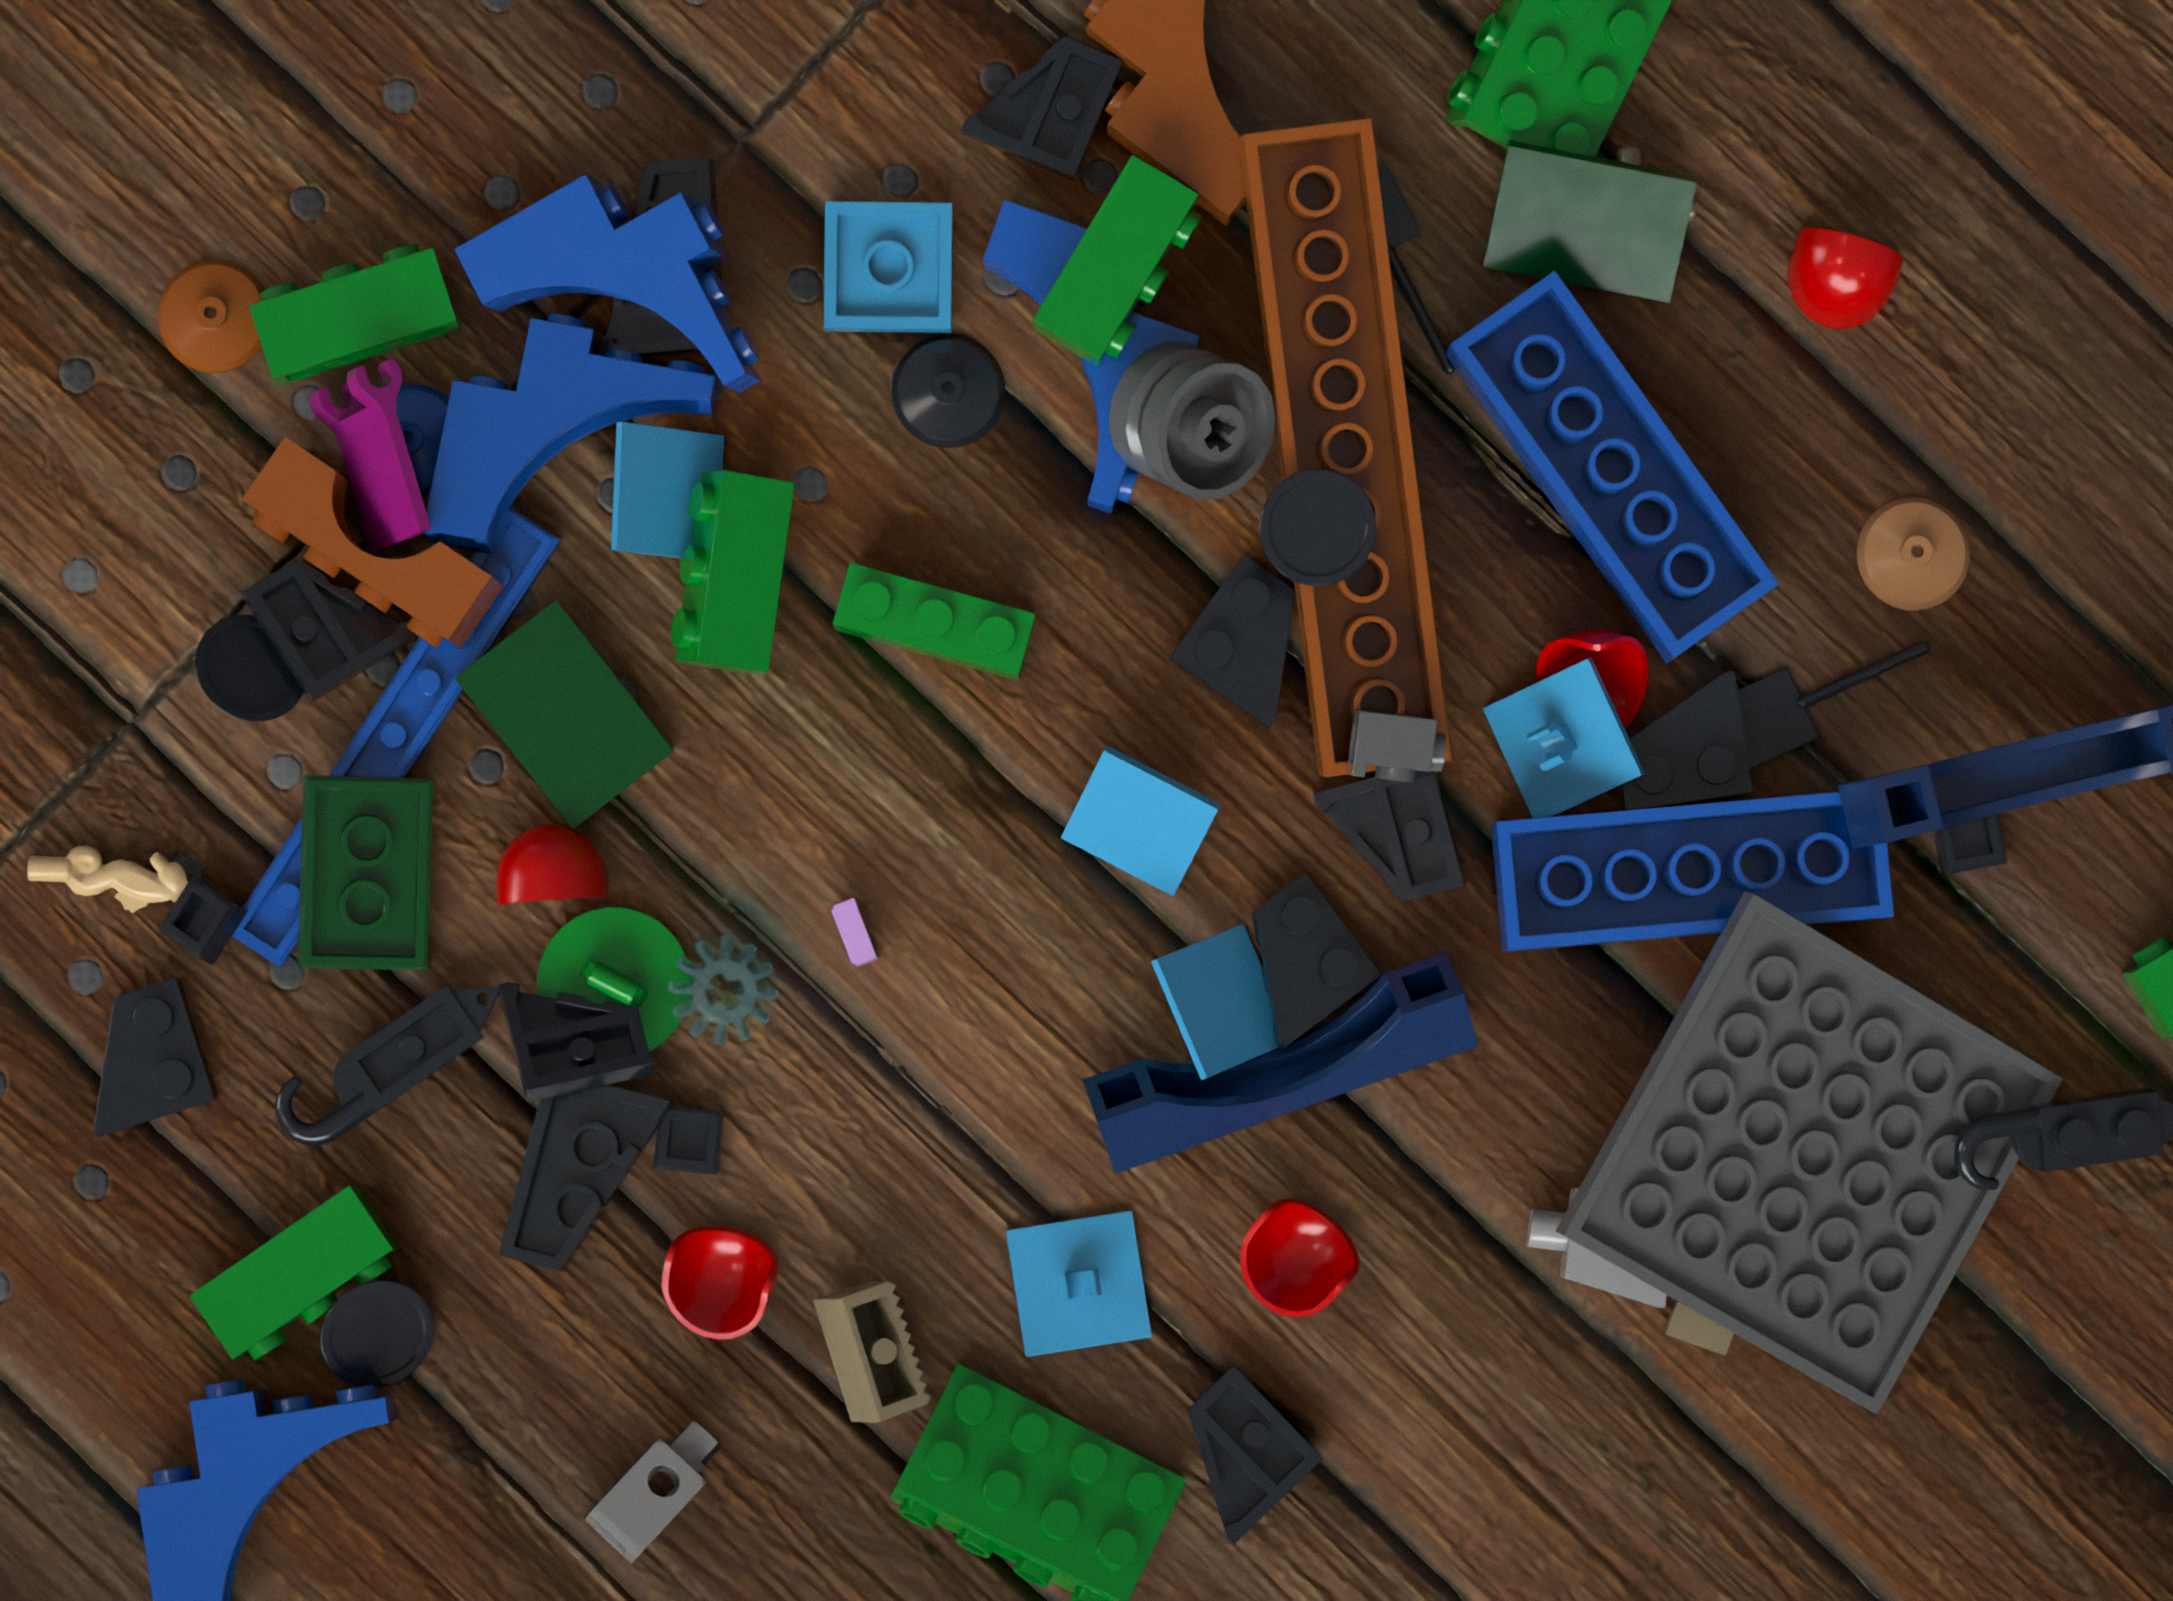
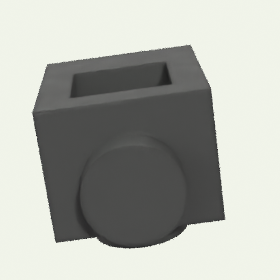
[1347,709,1446,782]

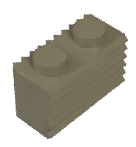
[813,1281,931,1423]

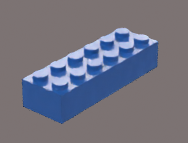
[1445,271,1779,664]
[1491,792,1894,952]

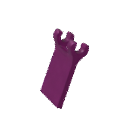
[310,358,432,555]

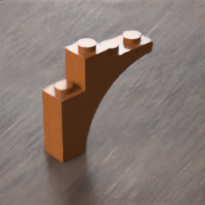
[1084,0,1246,226]

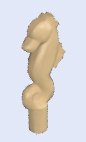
[27,845,189,914]

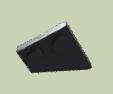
[242,559,417,703]
[1313,770,1467,902]
[1251,873,1381,1050]
[94,977,218,1137]

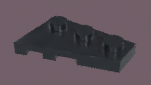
[598,157,722,357]
[498,1084,674,1272]

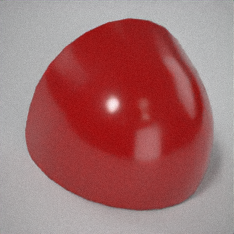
[1787,227,1904,329]
[1536,629,1649,729]
[496,824,608,906]
[1240,1198,1360,1318]
[662,1226,779,1340]

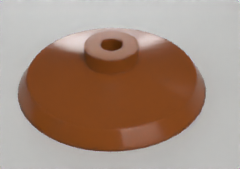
[158,260,265,373]

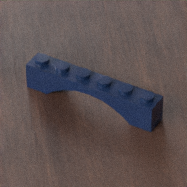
[1838,704,2173,848]
[1082,952,1478,1174]

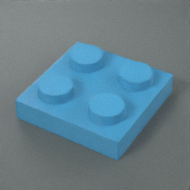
[823,201,953,333]

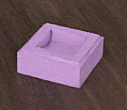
[831,898,879,967]

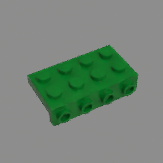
[1446,0,1672,157]
[890,1363,1187,1601]

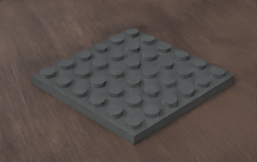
[1556,891,2063,1415]

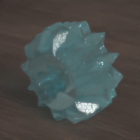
[668,935,778,1045]

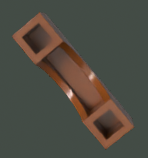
[241,437,504,649]

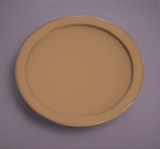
[1856,497,1970,611]

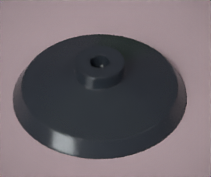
[891,335,1005,448]
[1259,469,1376,586]
[195,614,304,722]
[320,1281,434,1387]

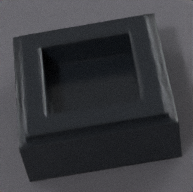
[1933,814,2008,876]
[158,876,248,965]
[653,1106,725,1175]

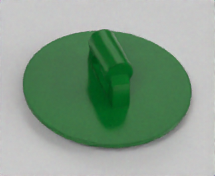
[537,907,691,1051]

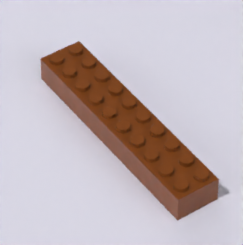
[1238,118,1452,777]

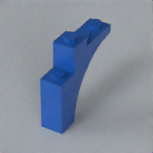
[454,174,761,393]
[983,200,1200,514]
[425,314,717,554]
[136,1379,396,1601]

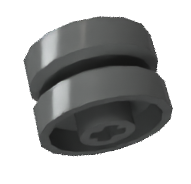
[1108,342,1276,499]

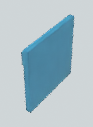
[611,422,724,559]
[1482,657,1645,819]
[1061,745,1221,896]
[1151,923,1278,1080]
[1006,1210,1152,1357]

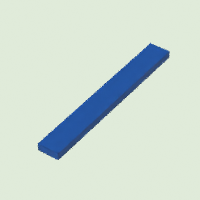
[232,507,561,968]

